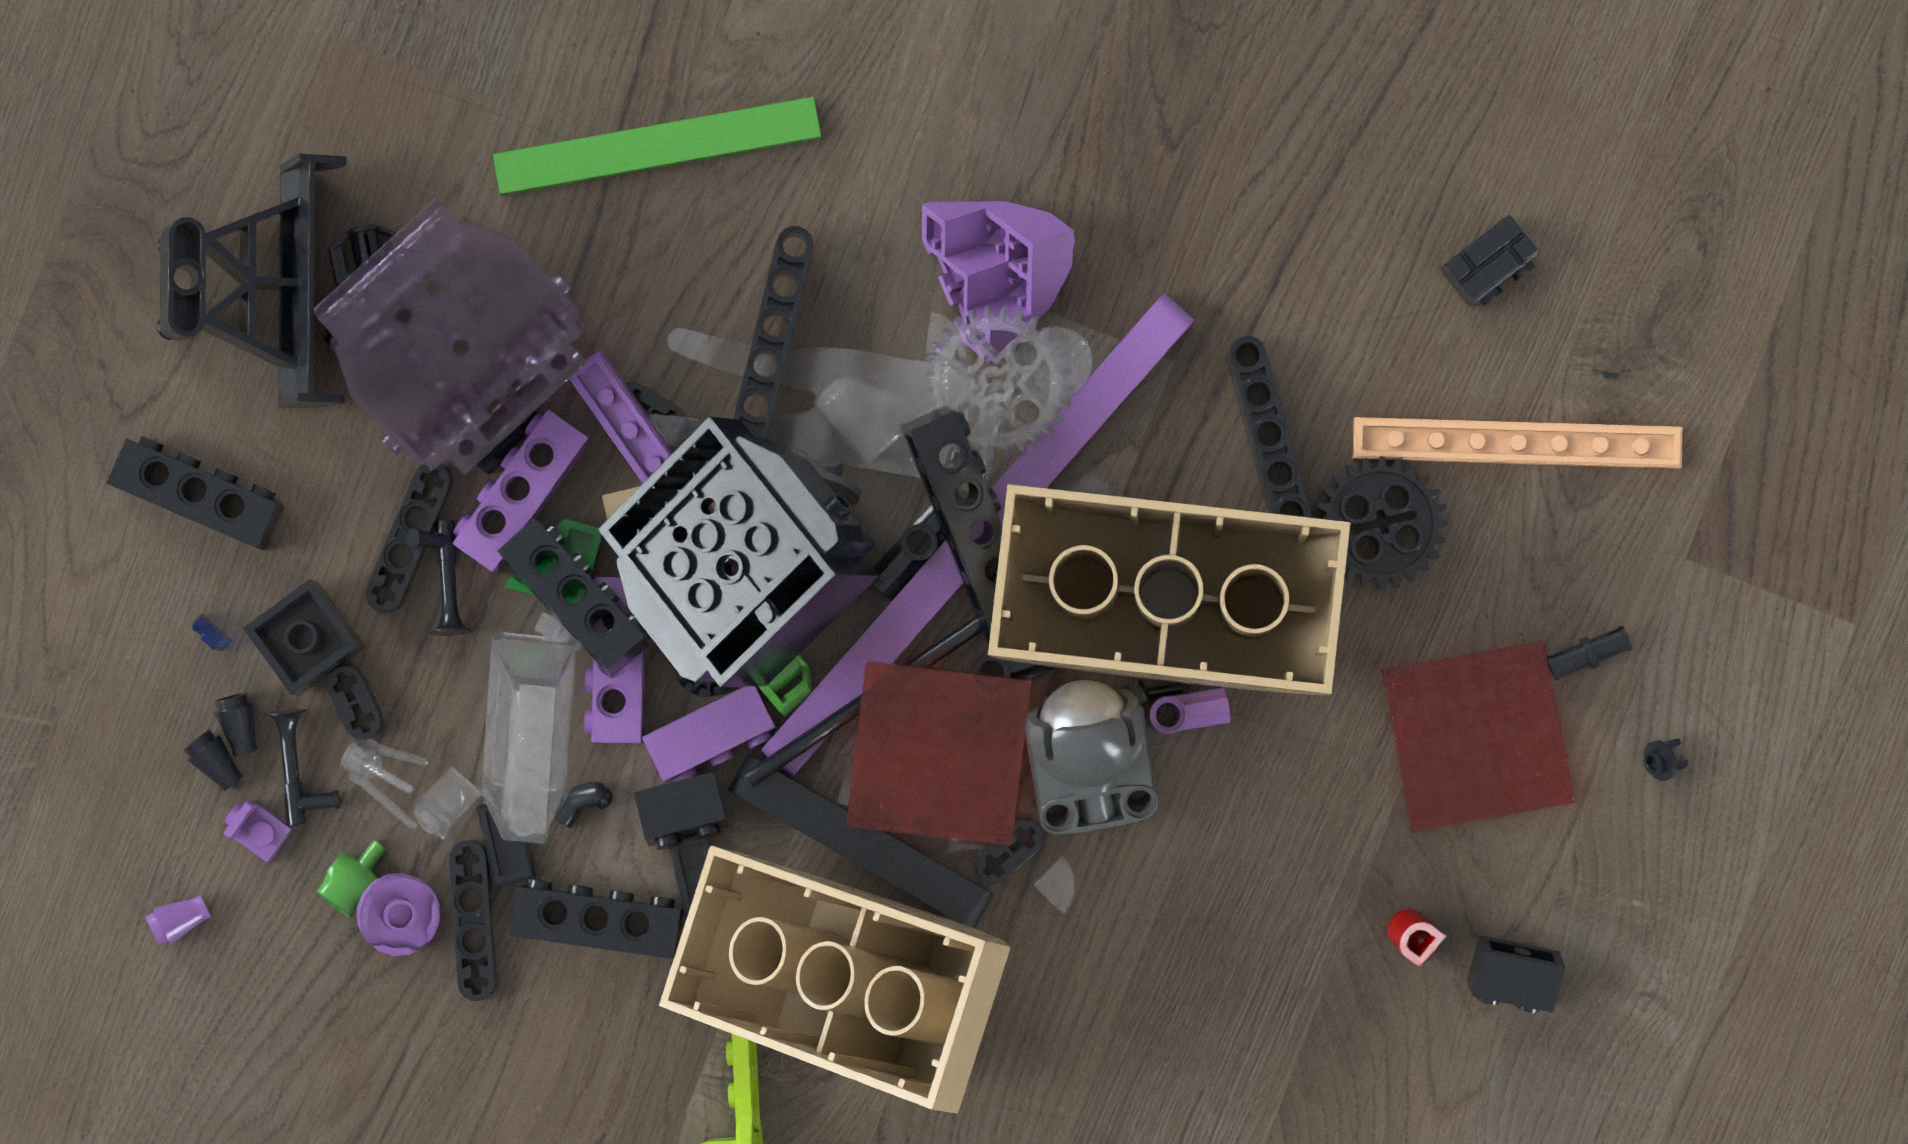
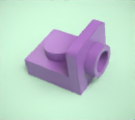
[223,800,294,863]

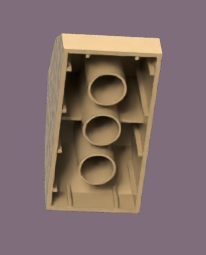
[659,845,1011,1114]

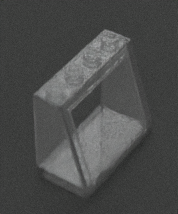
[481,631,577,844]

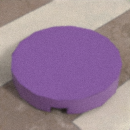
[357,873,440,956]

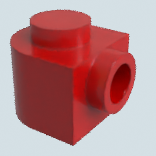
[1387,909,1446,968]

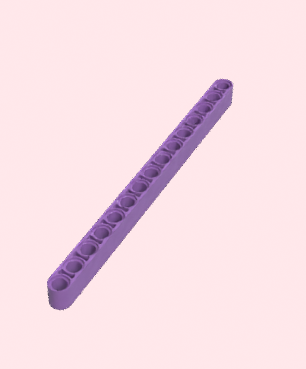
[761,293,1195,778]

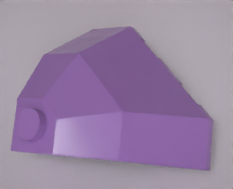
[922,201,1075,364]

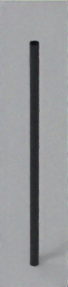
[744,616,983,787]

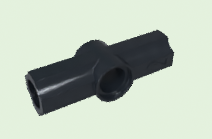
[871,492,964,601]

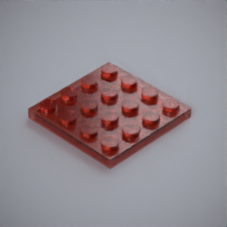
[1381,640,1575,832]
[846,660,1032,845]

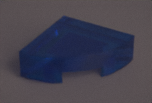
[191,614,232,651]

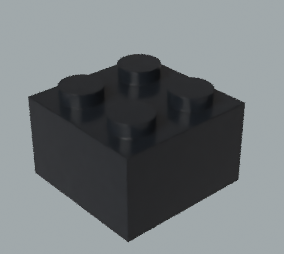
[243,579,366,696]

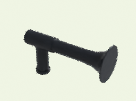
[407,520,473,636]
[264,709,341,825]

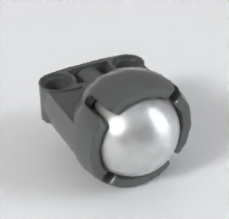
[1025,680,1158,834]

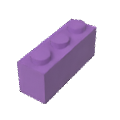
[642,686,777,782]

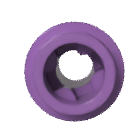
[145,895,211,946]

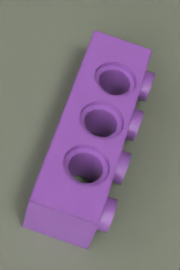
[452,409,592,574]
[584,577,647,743]

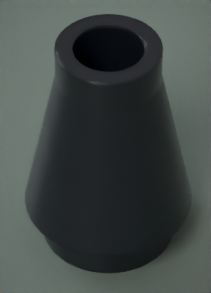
[213,693,257,756]
[184,729,243,791]

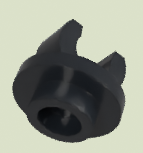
[1643,739,1689,781]

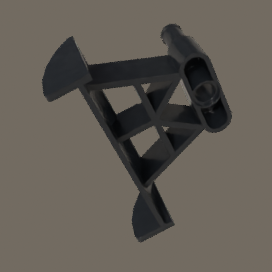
[157,153,347,409]

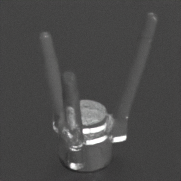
[340,739,429,829]

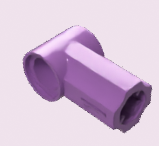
[1146,687,1230,734]

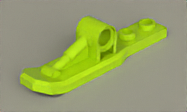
[701,1034,763,1144]

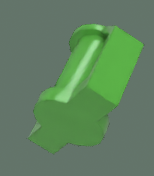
[758,654,813,717]

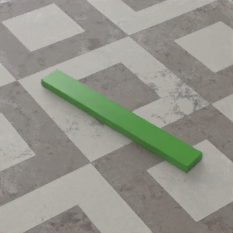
[493,97,821,196]

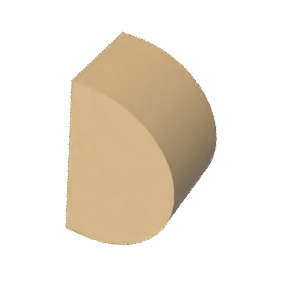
[988,484,1350,695]

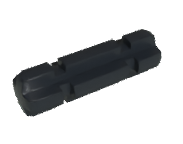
[473,403,538,474]

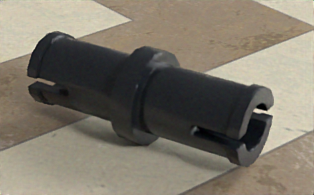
[1546,625,1633,681]

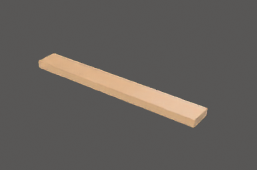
[1352,417,1683,469]

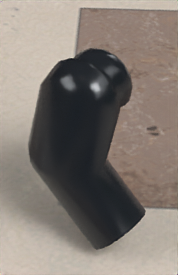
[554,781,613,828]

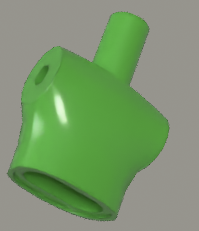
[317,840,386,918]

